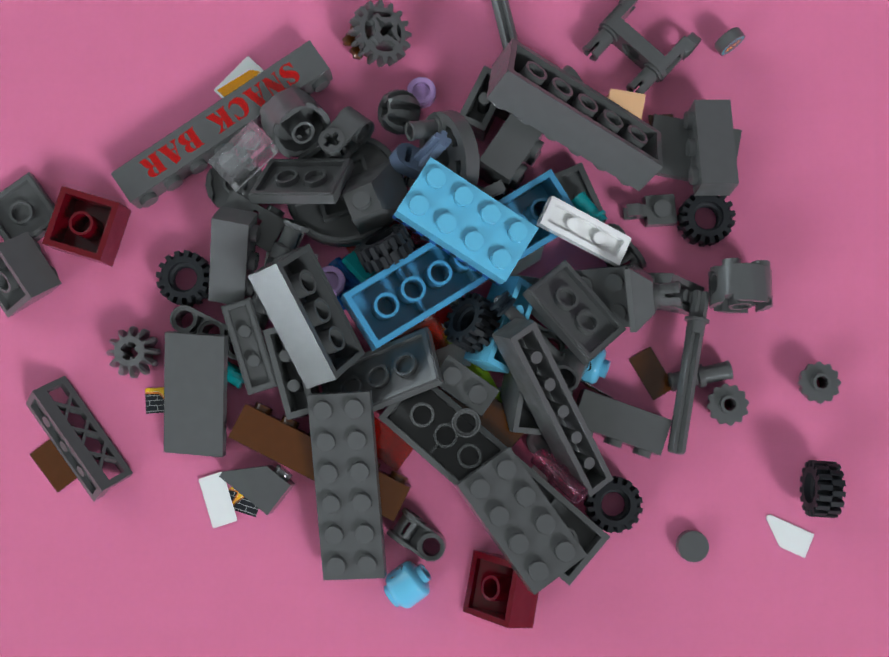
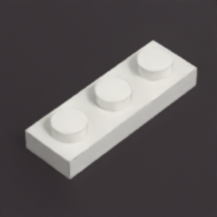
[536,196,632,266]

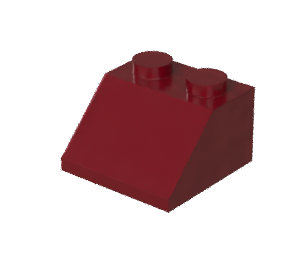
[463,550,539,628]

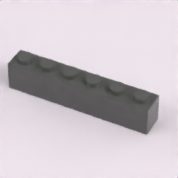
[491,318,613,497]

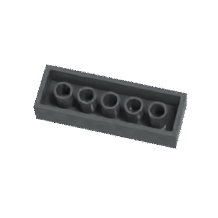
[486,38,663,191]

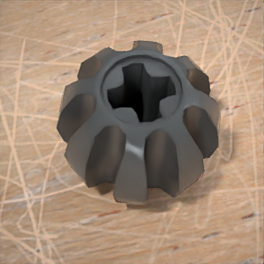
[378,89,420,134]

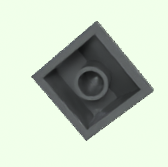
[0,232,62,318]

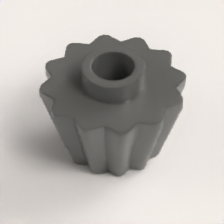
[797,361,841,404]
[707,383,749,426]

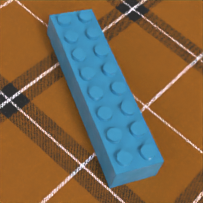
[340,169,574,351]

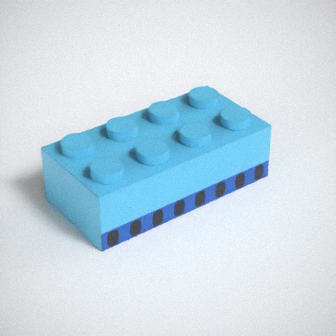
[392,157,539,286]

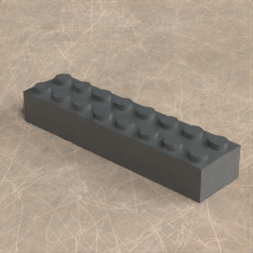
[378,387,610,586]

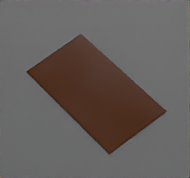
[629,347,671,400]
[30,439,77,493]

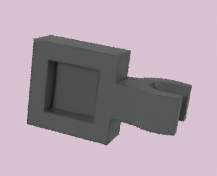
[623,194,677,227]

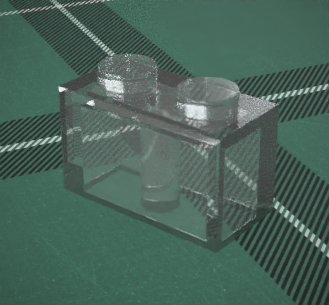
[207,120,279,192]

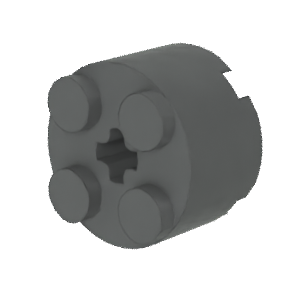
[260,86,331,159]

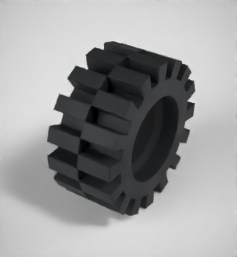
[677,194,736,247]
[354,223,416,273]
[156,250,210,307]
[444,292,501,353]
[800,460,846,518]
[584,476,643,533]

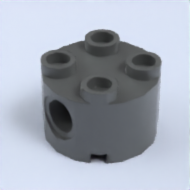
[708,258,773,313]

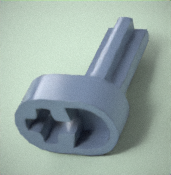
[389,130,452,180]

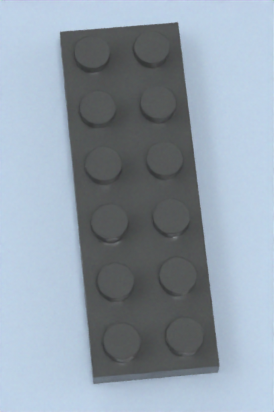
[307,390,387,580]

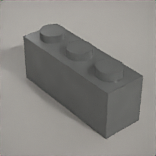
[683,100,739,196]
[208,206,261,304]
[263,327,320,420]
[576,389,672,459]

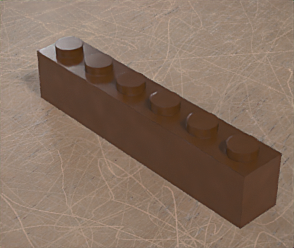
[228,402,411,522]

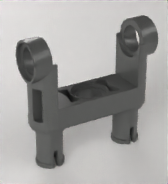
[582,0,702,94]

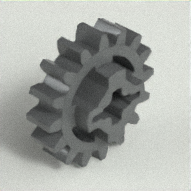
[348,0,412,67]

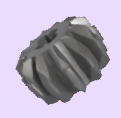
[106,326,162,378]

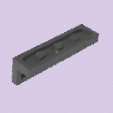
[26,376,133,501]

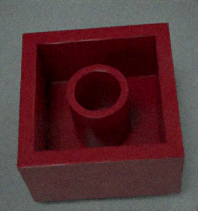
[42,186,131,267]

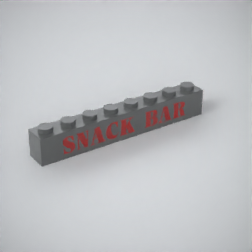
[111,40,333,209]

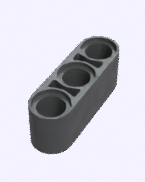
[170,305,237,360]

